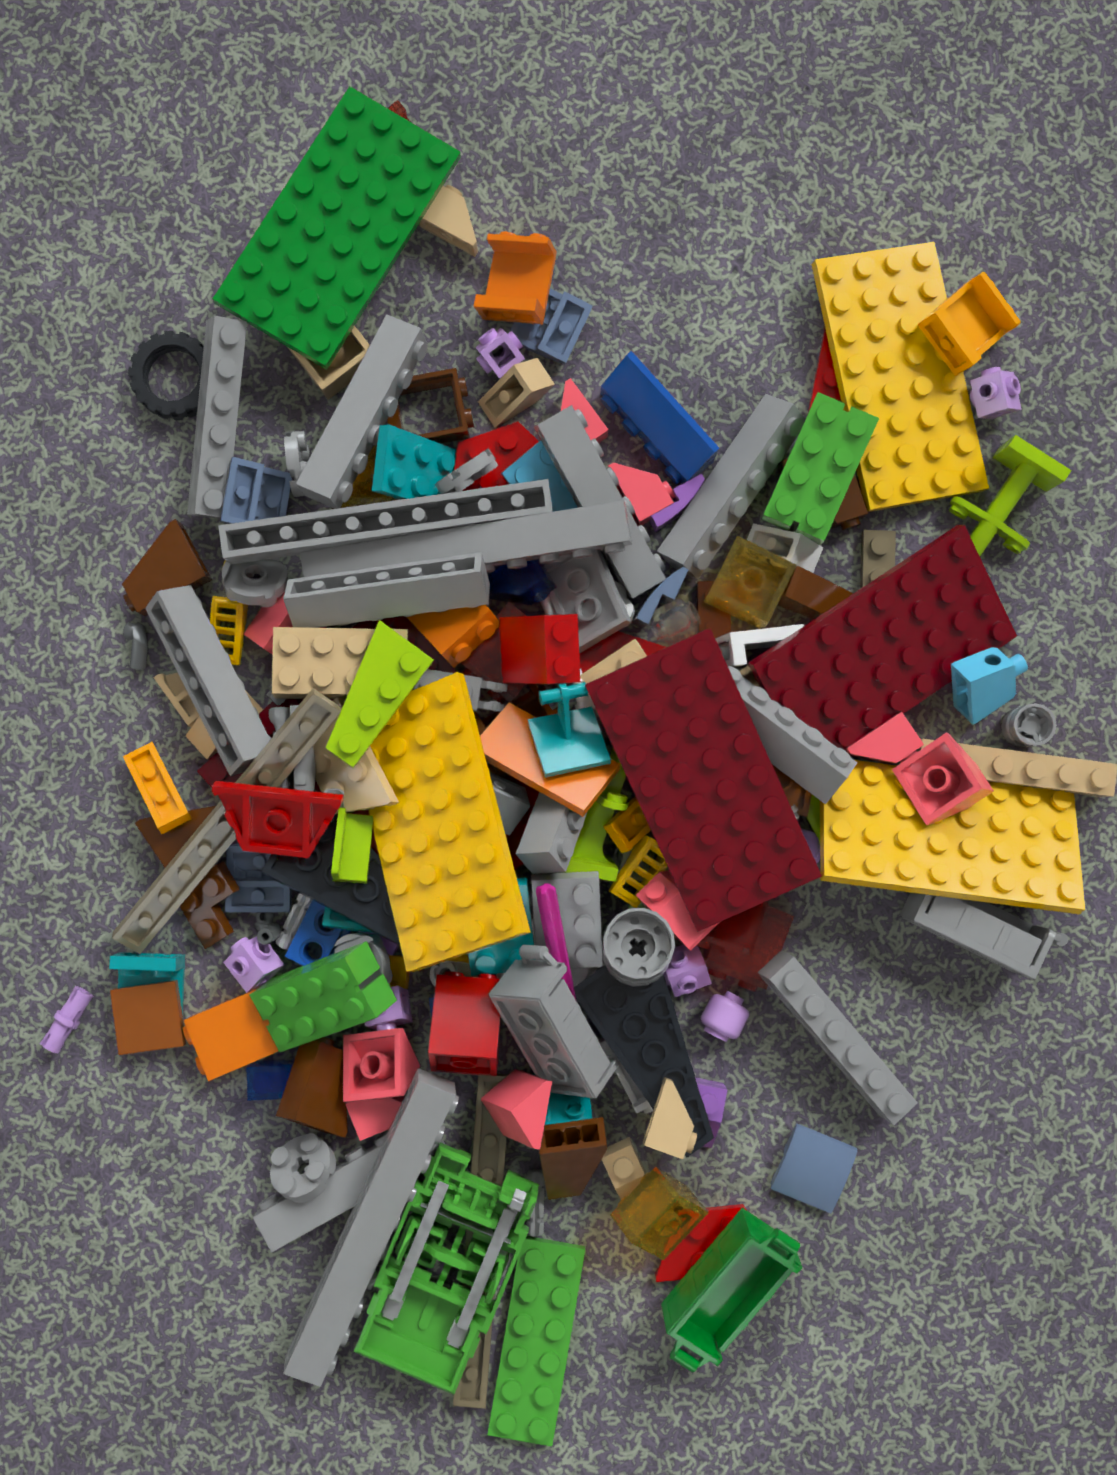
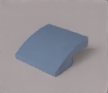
[510,288,593,364]
[220,457,292,524]
[631,567,688,629]
[225,844,292,912]
[771,1123,857,1214]

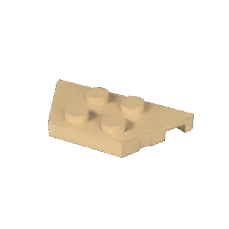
[313,697,399,814]

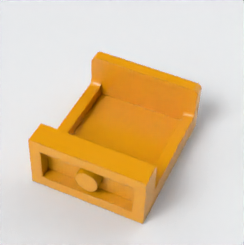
[917,272,1021,376]

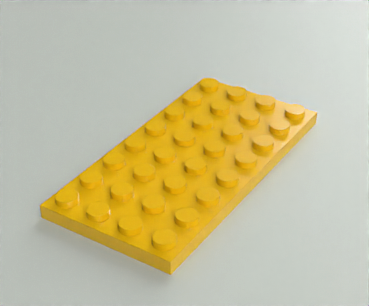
[811,242,989,512]
[368,672,531,972]
[820,760,1085,915]

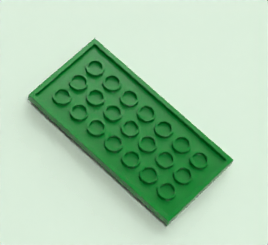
[212,86,461,370]

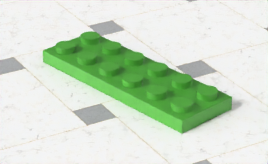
[487,1236,585,1447]

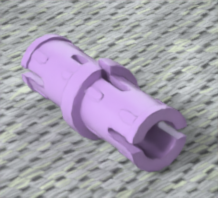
[40,986,94,1054]

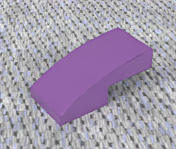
[649,473,704,532]

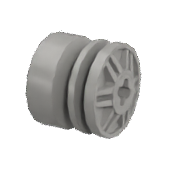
[602,908,675,987]

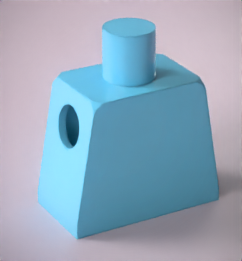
[951,647,1028,725]

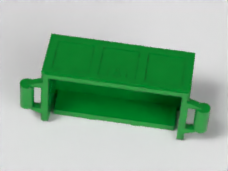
[661,1208,802,1372]

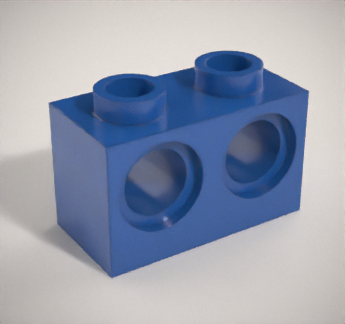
[285,900,351,966]

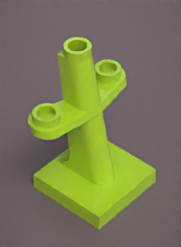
[949,435,1072,556]
[566,748,629,882]

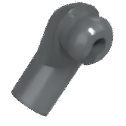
[123,622,148,670]
[255,912,281,945]

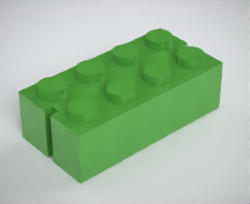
[761,392,879,545]
[249,941,397,1052]

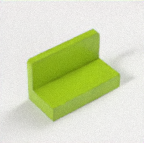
[331,807,373,884]

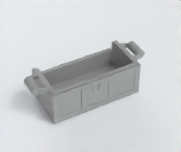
[899,893,1068,980]
[489,945,619,1098]

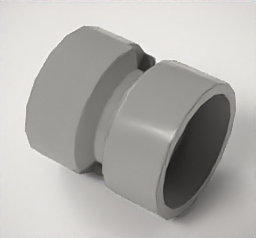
[1001,703,1057,748]

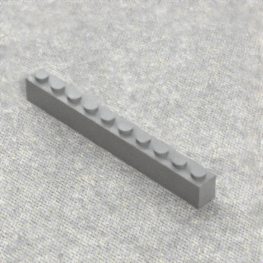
[218,479,553,564]
[300,500,632,577]
[283,1068,459,1387]

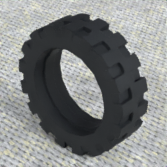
[128,331,204,420]

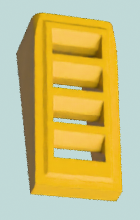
[210,596,248,666]
[608,836,667,908]

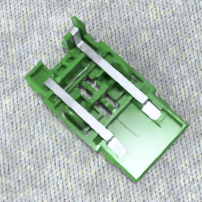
[354,1142,539,1395]

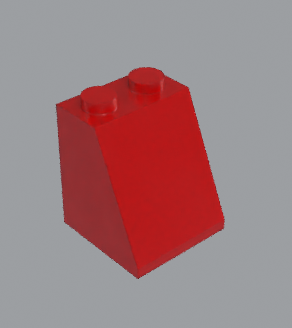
[499,614,581,684]
[428,971,501,1076]

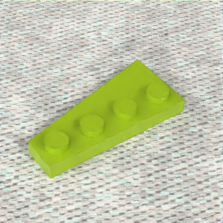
[325,620,434,768]

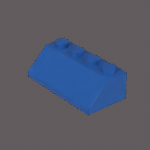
[600,351,719,484]

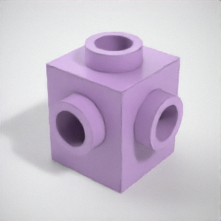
[475,328,525,378]
[970,367,1022,419]
[223,936,285,993]
[664,945,712,997]
[364,984,413,1031]

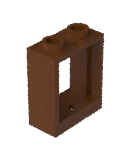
[387,368,474,444]

